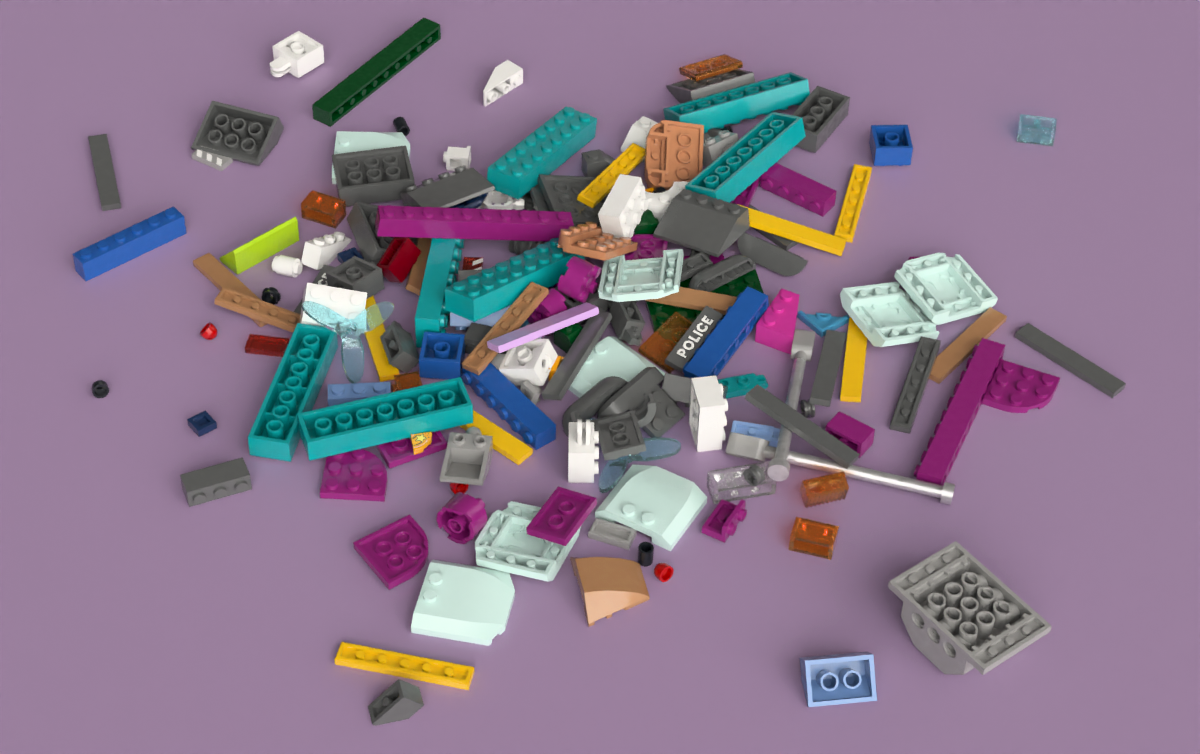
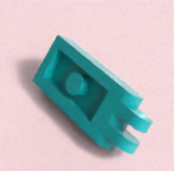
[717,373,769,399]

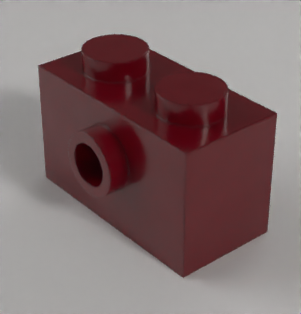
[376,237,421,283]

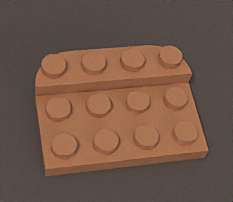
[644,120,704,191]
[558,222,638,261]

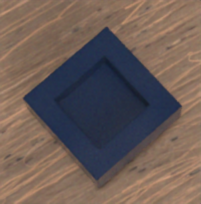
[337,247,364,264]
[187,410,217,437]

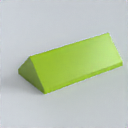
[219,216,299,275]

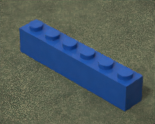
[73,206,187,281]
[683,286,769,378]
[461,363,556,450]

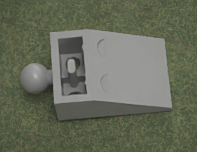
[703,129,739,166]
[440,427,493,486]

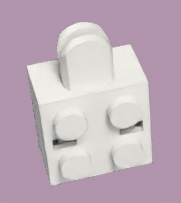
[270,31,324,78]
[491,339,558,386]
[568,419,599,483]

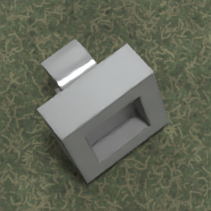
[519,381,543,405]

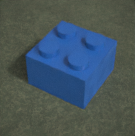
[869,125,913,166]
[419,332,465,379]

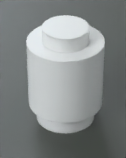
[272,255,303,278]

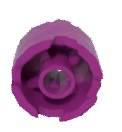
[558,256,601,303]
[527,288,571,336]
[436,492,488,544]

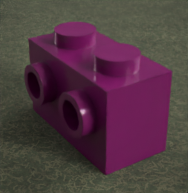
[825,411,875,458]

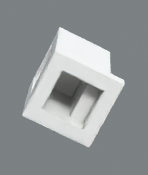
[443,146,471,171]

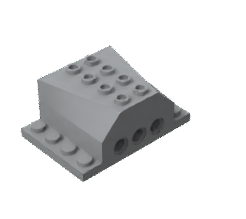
[888,541,1052,675]

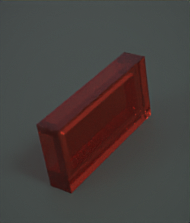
[245,334,289,357]

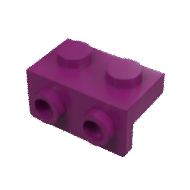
[701,499,747,543]

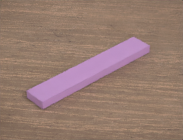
[487,302,599,353]

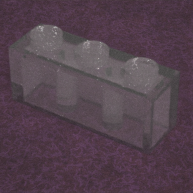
[707,461,777,504]

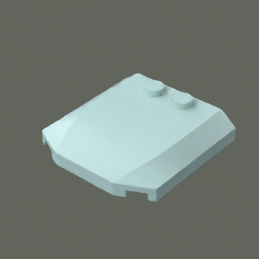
[332,131,411,184]
[598,249,684,302]
[894,252,998,325]
[840,282,939,347]
[568,336,665,398]
[595,464,707,551]
[475,501,581,582]
[411,560,515,646]

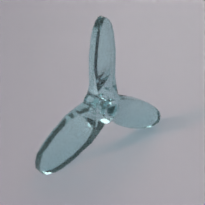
[301,301,394,383]
[589,418,681,493]

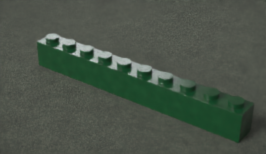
[312,17,441,127]

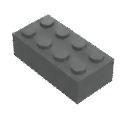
[792,86,850,153]

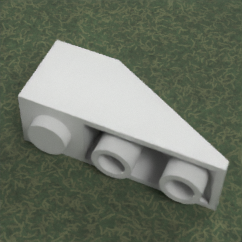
[483,60,523,107]
[301,231,352,270]

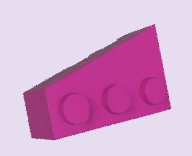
[755,288,800,355]

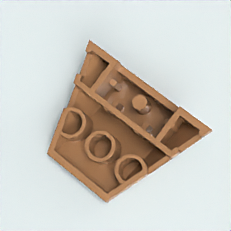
[570,557,650,627]

